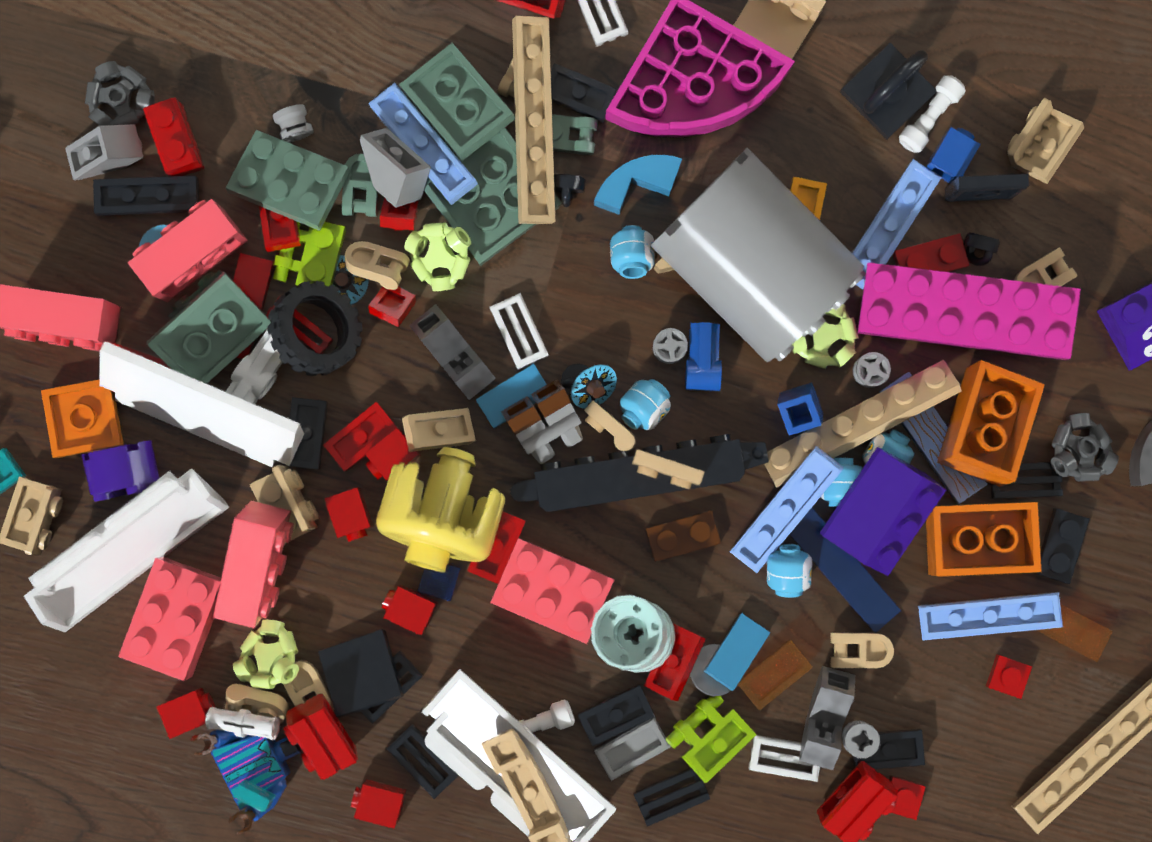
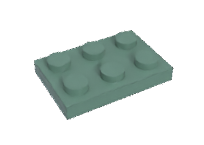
[399,43,515,161]
[226,130,350,231]
[147,272,271,384]

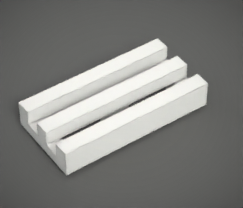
[578,0,628,47]
[490,293,549,370]
[748,735,820,782]

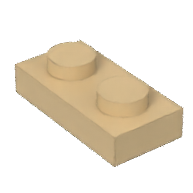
[402,408,476,452]
[632,449,704,490]

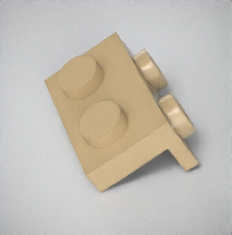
[1007,98,1084,184]
[0,477,63,555]

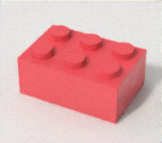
[128,199,248,302]
[0,284,121,351]
[213,501,294,628]
[491,538,614,644]
[118,557,222,681]

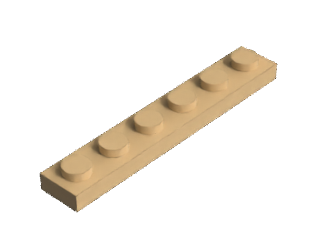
[512,16,555,224]
[764,359,962,488]
[1012,678,1152,834]

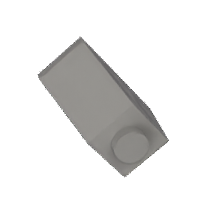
[65,124,143,180]
[360,128,431,208]

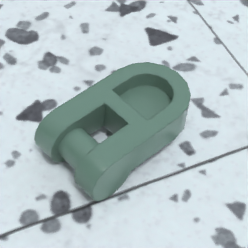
[552,115,598,155]
[342,153,378,217]

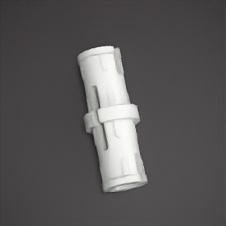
[206,707,280,740]

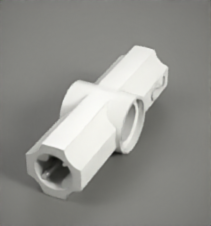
[226,330,283,404]

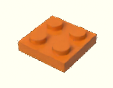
[41,379,124,458]

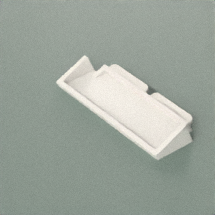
[100,341,304,467]
[24,468,229,632]
[422,669,617,842]

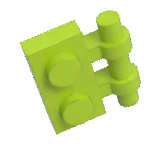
[273,222,346,287]
[665,696,756,783]

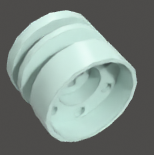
[591,595,675,673]

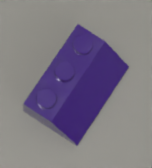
[820,446,946,576]

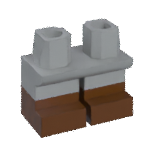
[501,379,583,464]

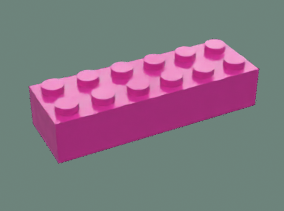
[857,262,1081,360]

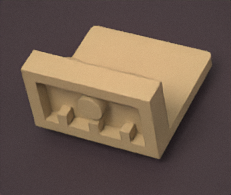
[733,0,826,59]
[249,465,319,544]

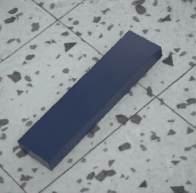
[789,508,901,633]

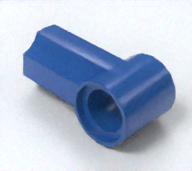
[685,322,722,391]

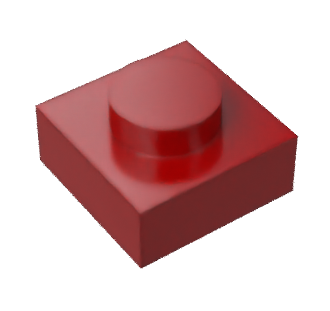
[380,197,419,231]
[368,286,416,327]
[986,654,1032,699]
[889,775,926,820]

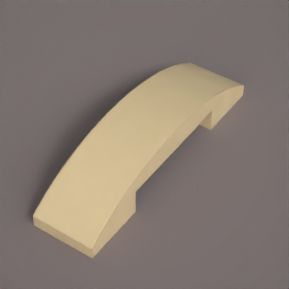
[481,728,572,842]

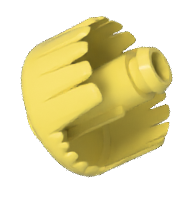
[376,447,505,572]

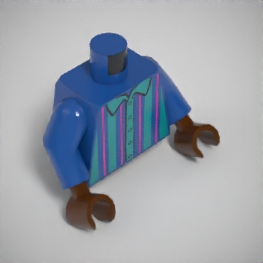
[190,730,301,834]

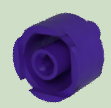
[82,440,159,502]

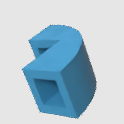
[594,155,682,214]

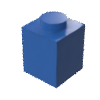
[925,127,981,184]
[777,382,823,436]

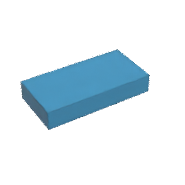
[476,364,547,429]
[703,613,771,691]

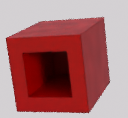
[365,428,421,481]
[324,487,374,542]
[381,585,438,635]
[157,687,215,739]
[351,779,406,829]

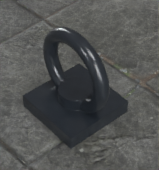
[840,43,937,140]

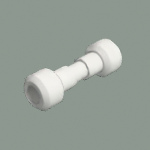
[899,75,966,153]
[519,699,575,733]

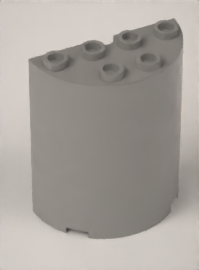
[650,147,866,362]

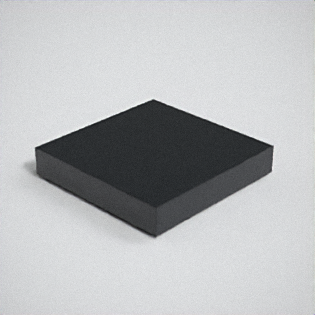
[945,174,1029,202]
[318,629,404,718]

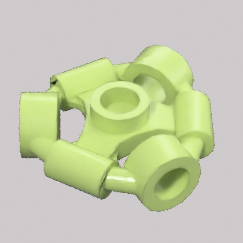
[404,222,471,291]
[792,304,859,369]
[233,619,299,689]

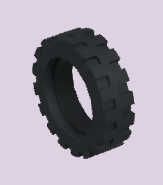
[267,281,362,376]

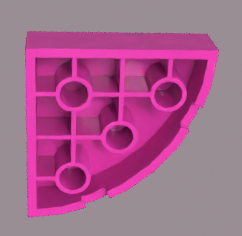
[605,0,795,137]

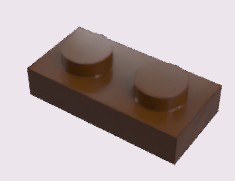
[645,511,721,562]

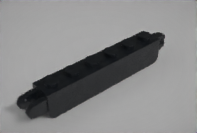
[509,434,768,512]

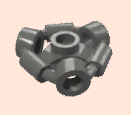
[85,61,155,126]
[1051,413,1119,482]

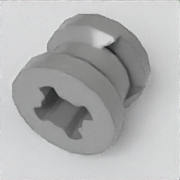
[273,104,314,143]
[653,328,688,364]
[853,352,891,388]
[842,721,880,758]

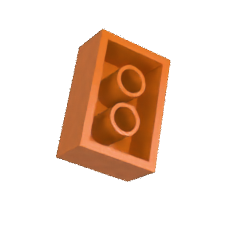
[937,360,1045,487]
[926,502,1041,576]

